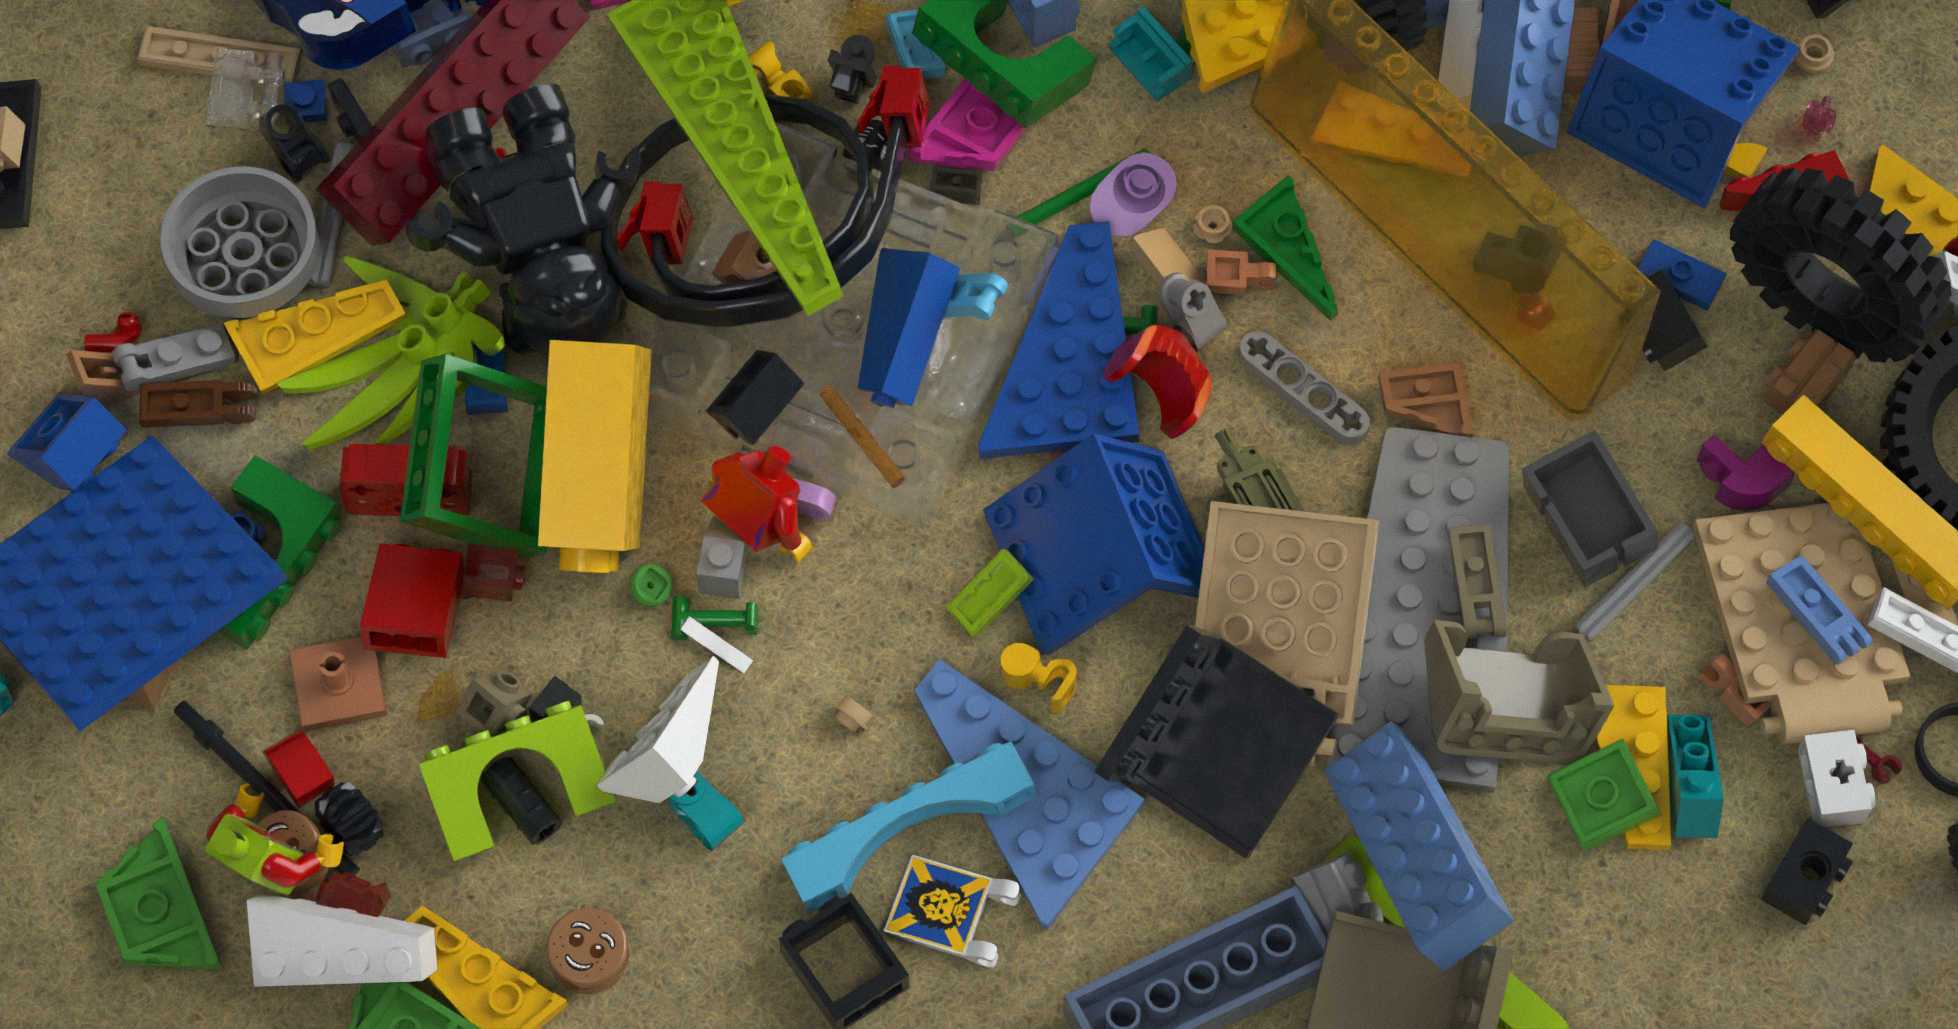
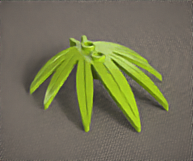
[277,256,505,450]

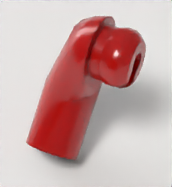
[85,312,142,353]

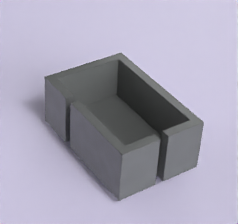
[1522,430,1658,587]

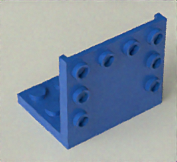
[1566,0,1800,208]
[983,434,1205,654]

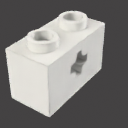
[1797,730,1875,828]

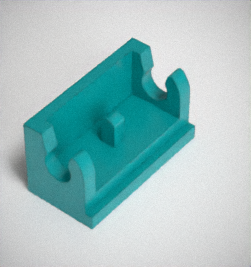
[1108,6,1193,102]

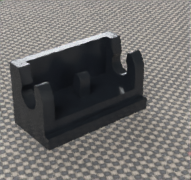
[706,350,805,445]

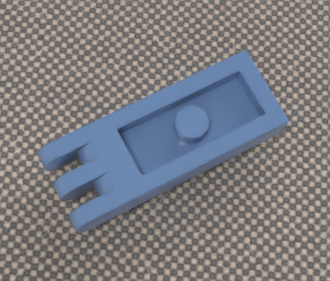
[1766,555,1872,665]

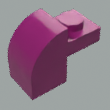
[1697,435,1795,511]

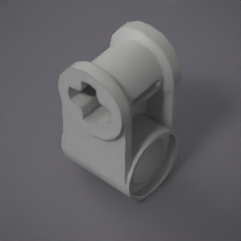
[1159,272,1227,352]

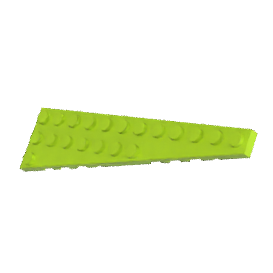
[606,0,844,316]

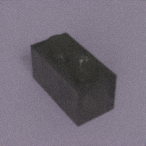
[930,166,983,205]

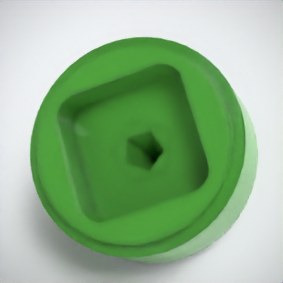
[628,564,672,607]

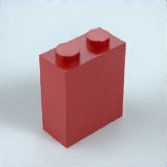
[360,543,465,658]

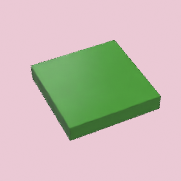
[1547,738,1661,852]

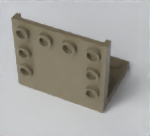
[1306,911,1514,1029]

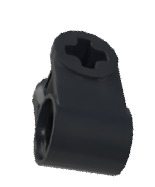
[259,104,330,183]

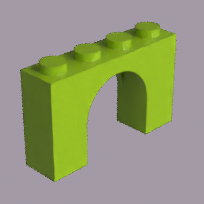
[418,701,616,861]

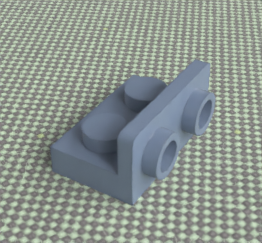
[382,0,470,68]

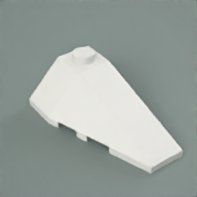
[597,656,719,803]

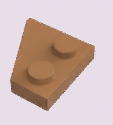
[1378,362,1474,437]

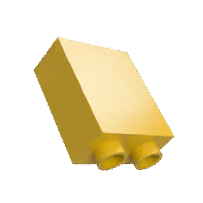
[538,340,652,573]

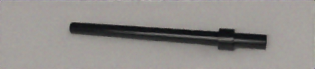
[174,701,360,881]

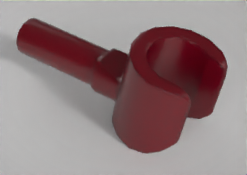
[1856,737,1902,784]

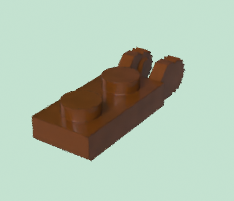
[139,380,257,428]

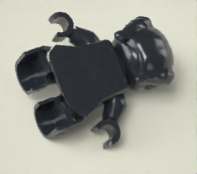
[406,84,641,356]

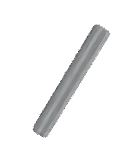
[308,142,355,289]
[1572,523,1695,643]

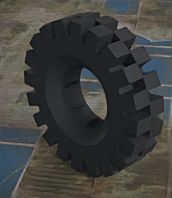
[1730,168,1952,363]

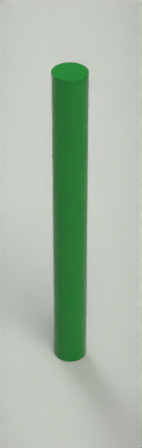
[1008,148,1150,235]

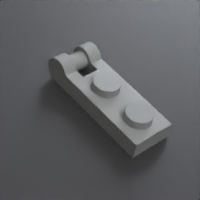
[112,323,235,391]

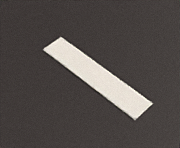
[680,616,753,673]

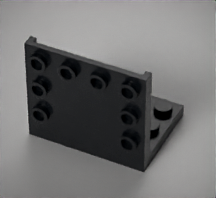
[1094,625,1340,858]

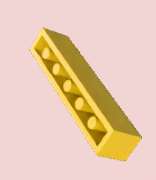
[1761,394,1958,610]

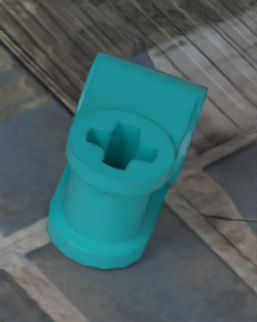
[668,771,744,851]

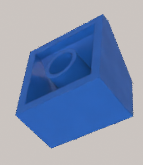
[7,392,127,491]

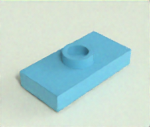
[885,9,946,79]

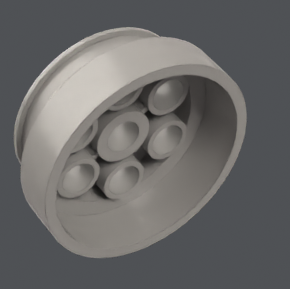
[160,166,320,321]

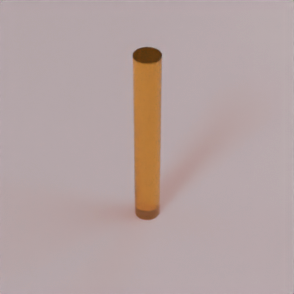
[819,385,905,488]

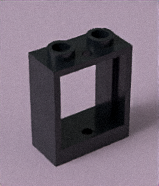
[779,893,910,1029]

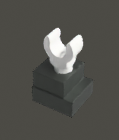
[529,675,604,731]

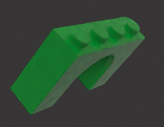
[912,0,1097,128]
[217,455,342,649]

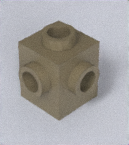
[456,668,533,736]

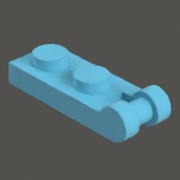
[943,273,1009,321]

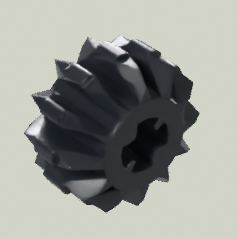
[314,782,384,856]

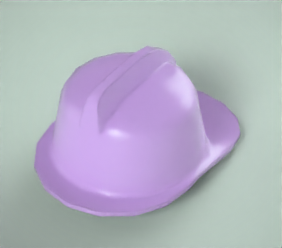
[1090,153,1177,236]

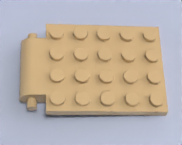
[1195,501,1379,767]
[1692,503,1910,745]

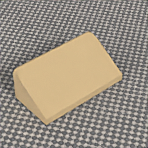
[1131,228,1206,287]

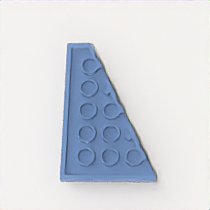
[914,659,1145,930]

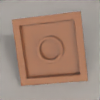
[289,636,387,732]

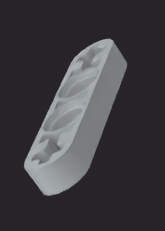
[1239,331,1370,445]

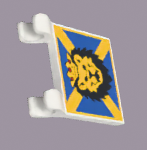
[883,855,1021,969]

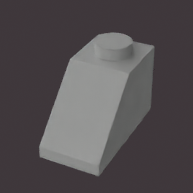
[697,516,750,599]

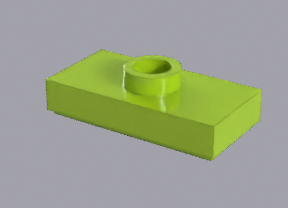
[945,548,1034,638]

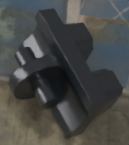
[827,35,877,104]

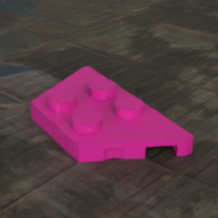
[907,79,1029,171]

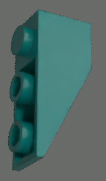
[1667,714,1724,838]

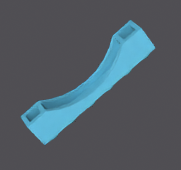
[781,741,1038,914]

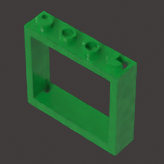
[400,354,548,558]

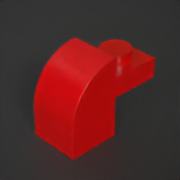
[262,728,335,809]

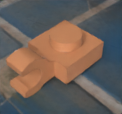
[1206,249,1276,295]
[1699,654,1771,728]

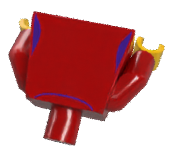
[701,446,813,563]

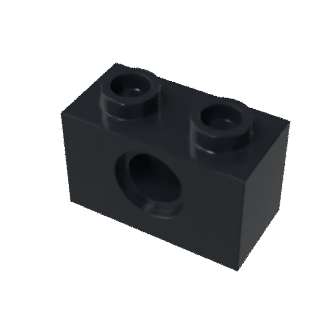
[1760,818,1853,925]

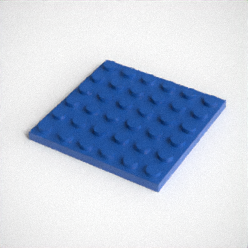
[0,435,288,732]

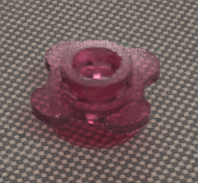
[1803,96,1836,142]

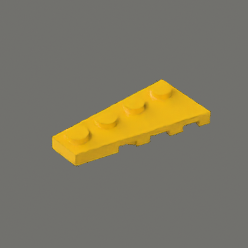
[404,905,568,1029]

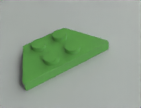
[95,818,221,970]
[347,982,481,1029]

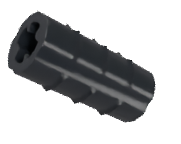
[481,757,562,845]

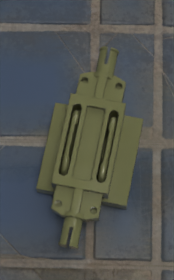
[1206,428,1304,512]

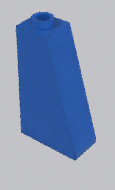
[857,248,960,410]

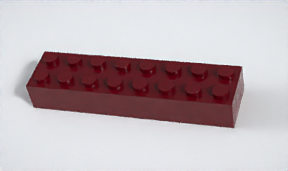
[316,0,590,246]

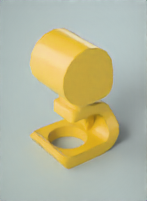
[749,41,813,101]
[1000,643,1077,714]

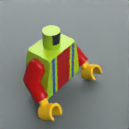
[205,783,344,896]

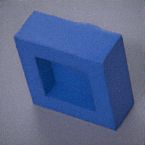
[284,80,327,124]

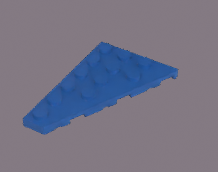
[979,221,1139,459]

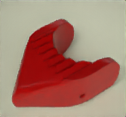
[1102,325,1212,439]

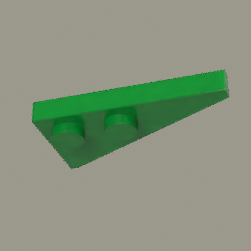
[1232,175,1338,321]

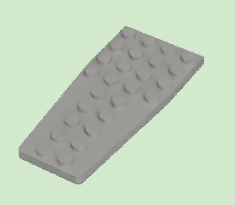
[1325,427,1509,792]

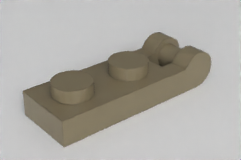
[1447,524,1507,640]

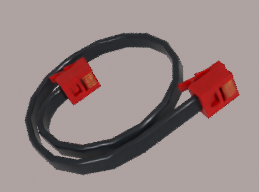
[601,65,930,327]

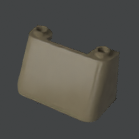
[1424,620,1614,763]

